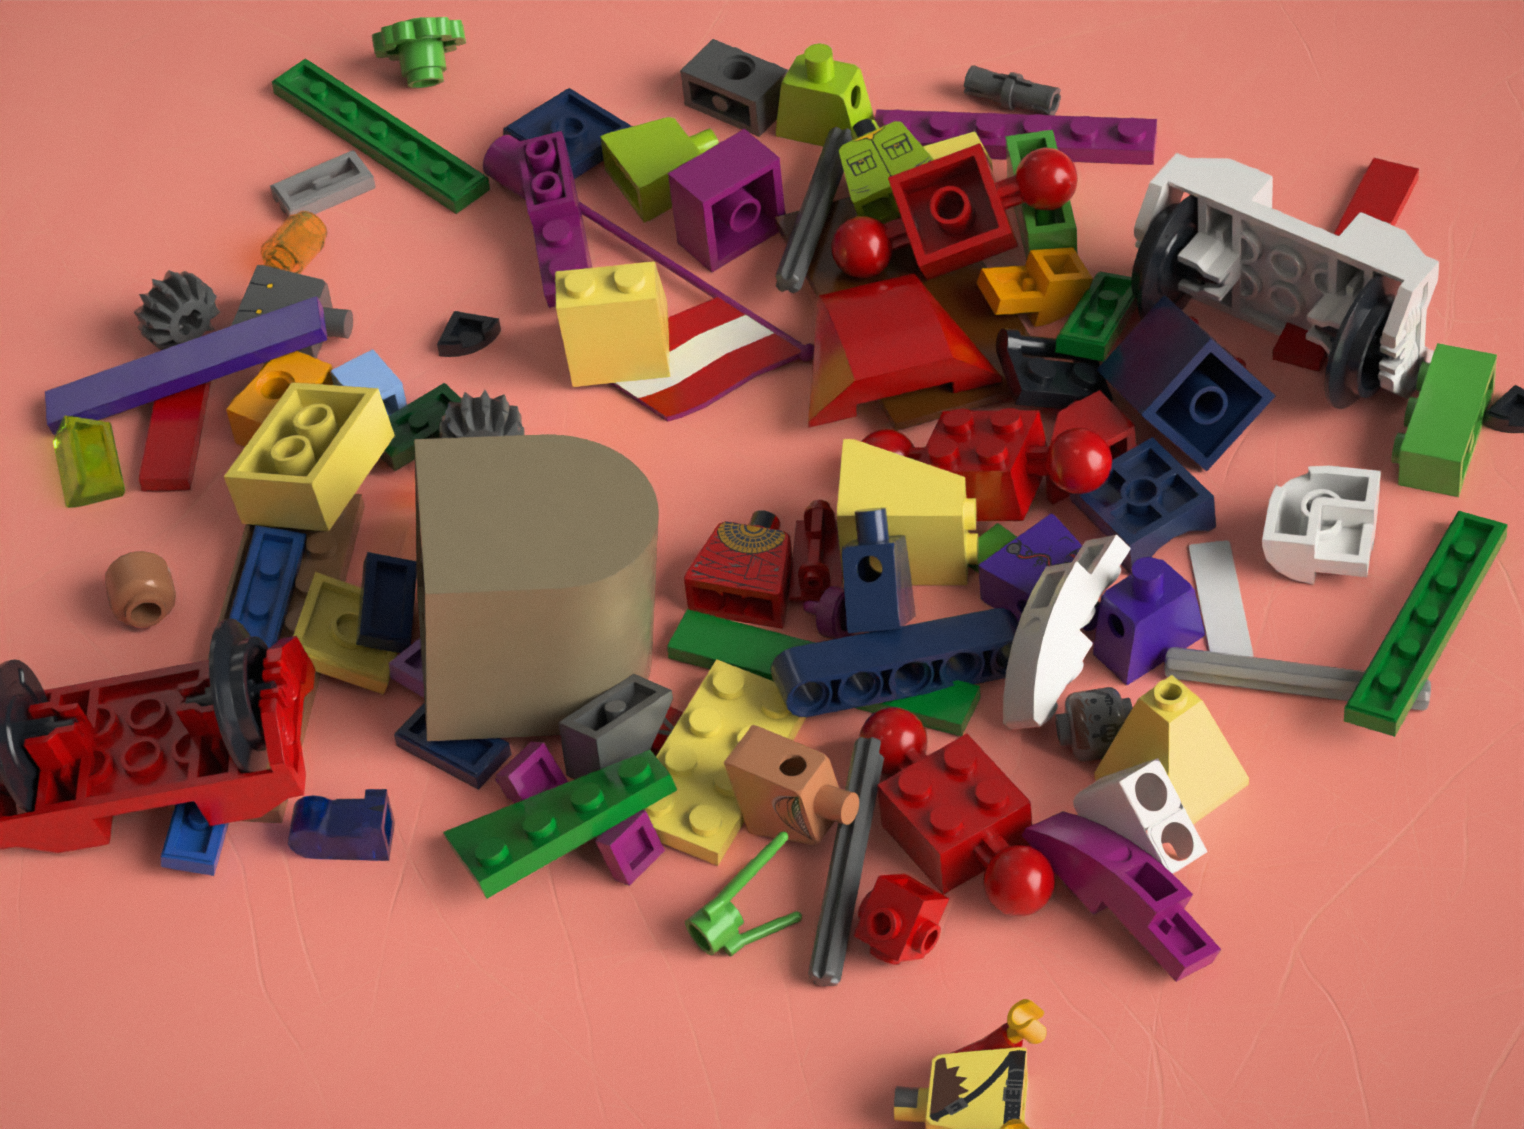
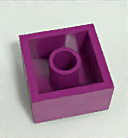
[668,129,786,273]

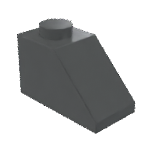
[558,674,673,780]

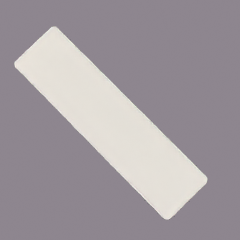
[1189,540,1254,657]

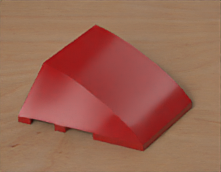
[808,273,1002,428]

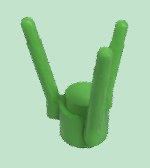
[685,831,802,957]

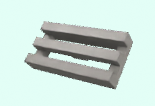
[270,150,376,224]

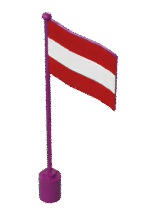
[483,135,814,422]

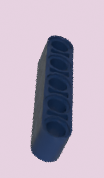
[770,608,1019,717]

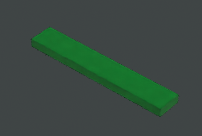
[272,58,491,214]
[1343,511,1508,737]
[667,609,981,737]

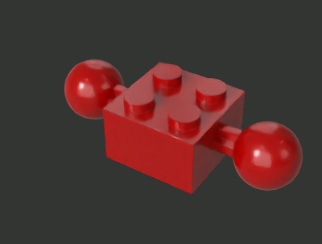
[831,143,1078,280]
[861,408,1112,521]
[859,707,1055,916]

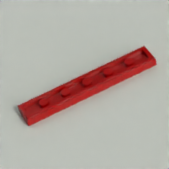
[1272,157,1419,372]

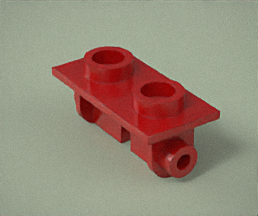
[789,499,843,601]

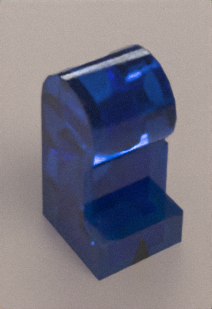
[288,789,395,861]

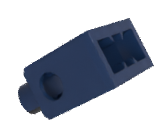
[842,507,916,633]

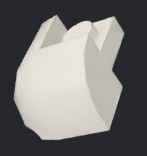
[1262,465,1381,585]

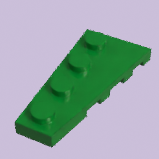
[443,750,677,899]

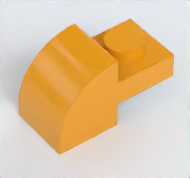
[976,247,1093,327]

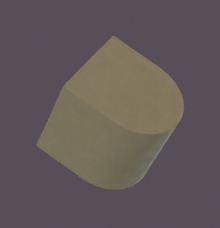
[414,434,659,741]

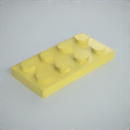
[643,659,807,866]

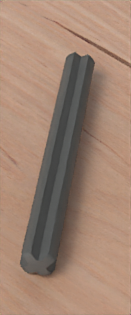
[775,127,852,294]
[808,737,884,987]

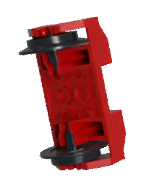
[0,619,315,853]

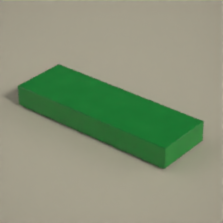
[1055,271,1137,362]

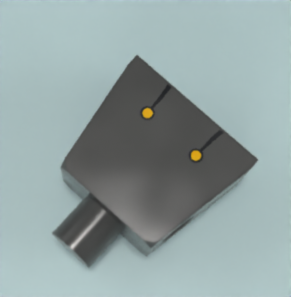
[231,265,353,363]

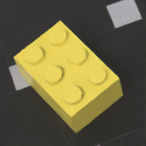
[224,382,395,531]

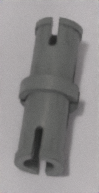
[964,65,1061,115]

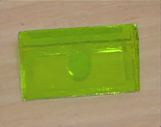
[53,415,125,508]

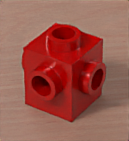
[853,873,950,965]

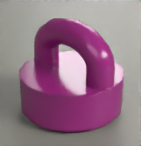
[803,586,851,639]

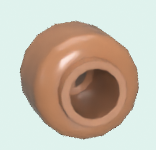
[105,551,176,628]

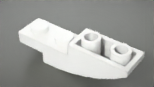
[1003,535,1130,730]

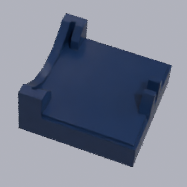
[1070,437,1216,574]

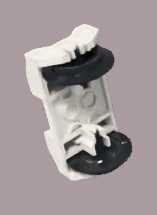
[1131,153,1439,409]

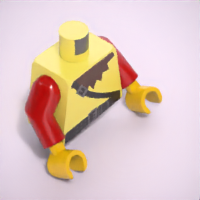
[894,999,1046,1129]

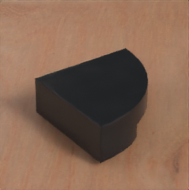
[437,311,501,357]
[1484,385,1524,433]

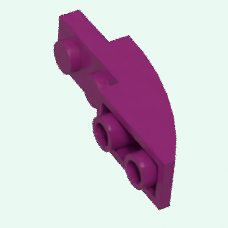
[516,131,593,308]
[1022,811,1221,982]

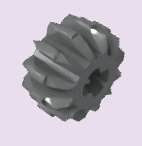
[134,270,220,350]
[439,390,525,438]

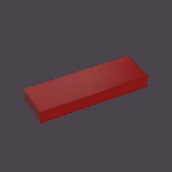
[139,381,211,491]

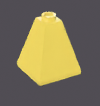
[1094,675,1249,825]

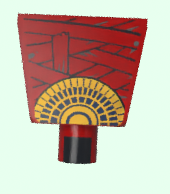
[684,510,793,629]

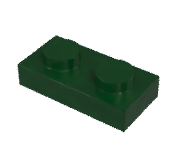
[380,383,462,471]

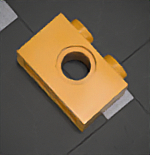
[226,351,334,447]

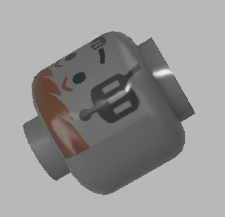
[1055,687,1133,762]

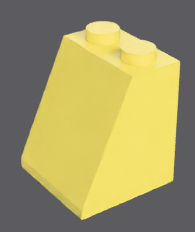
[555,261,670,387]
[836,439,979,585]

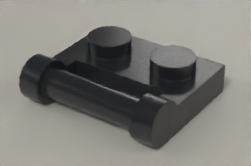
[996,328,1113,409]

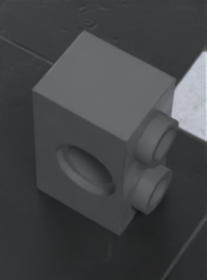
[680,39,788,137]

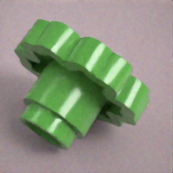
[372,17,466,88]

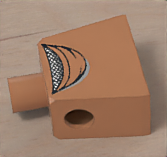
[724,725,859,845]

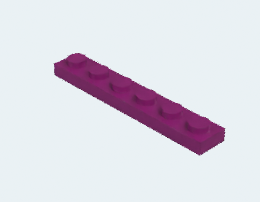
[875,109,1157,165]

